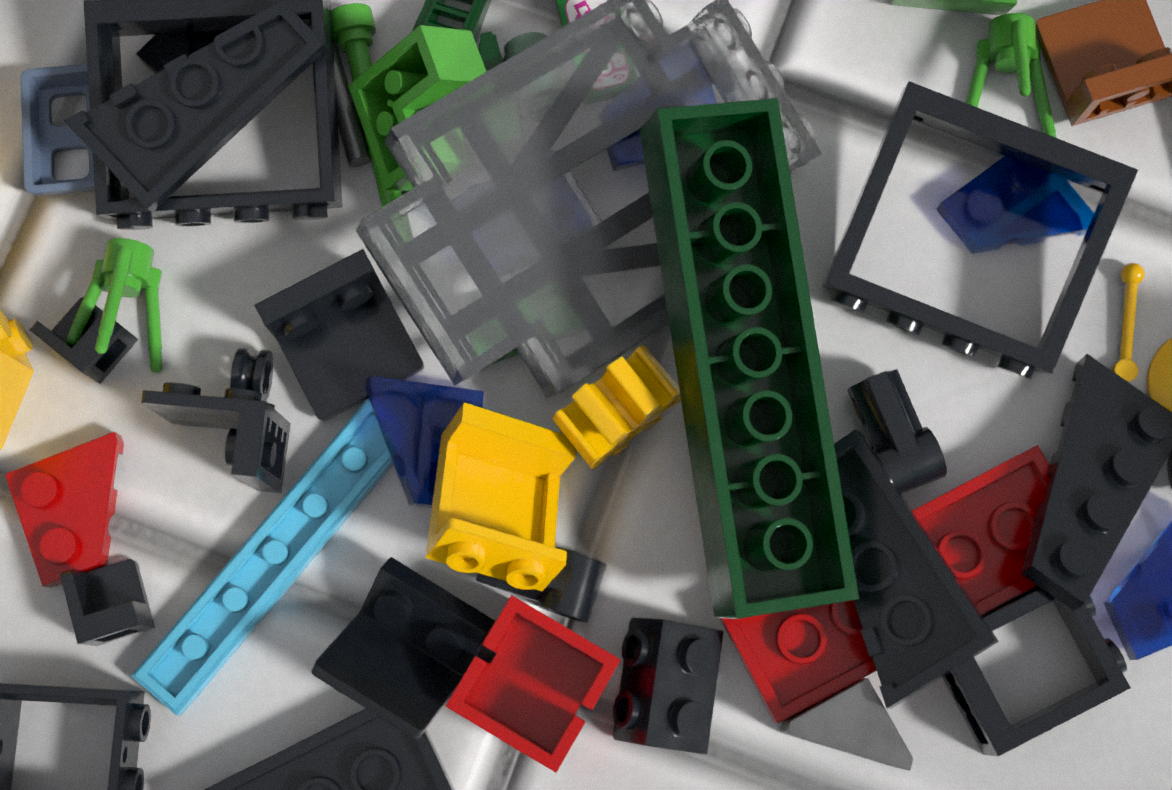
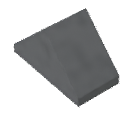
[780,678,913,771]

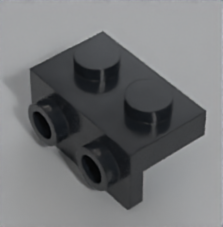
[612,617,724,755]

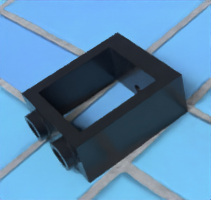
[942,586,1131,756]
[0,683,151,790]

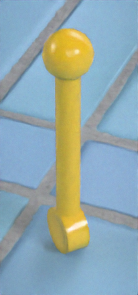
[1111,263,1145,382]

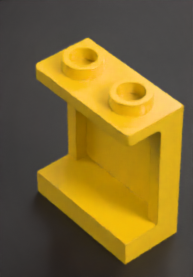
[425,402,576,591]

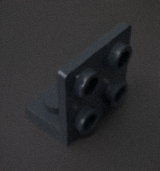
[254,249,424,421]
[141,382,291,493]
[311,557,495,739]

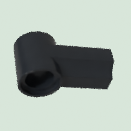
[847,369,947,494]
[476,547,607,623]

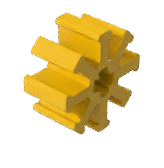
[552,345,681,470]

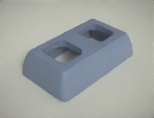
[20,64,95,196]

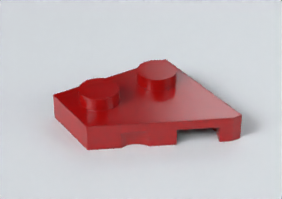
[5,432,124,588]

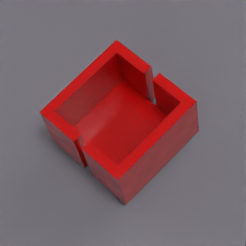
[445,595,621,773]

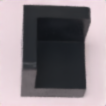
[29,297,139,384]
[60,559,155,646]

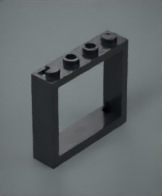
[84,0,343,230]
[822,81,1138,380]

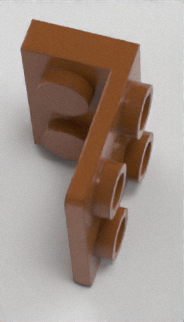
[1036,0,1172,127]

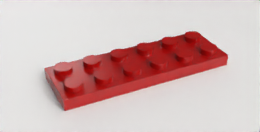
[719,445,1050,724]

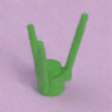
[966,13,1056,138]
[66,238,162,373]

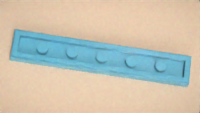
[131,395,418,716]

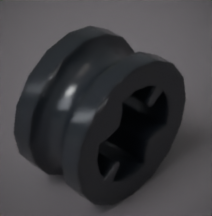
[230,347,273,401]

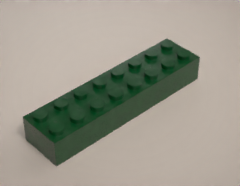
[639,98,859,619]

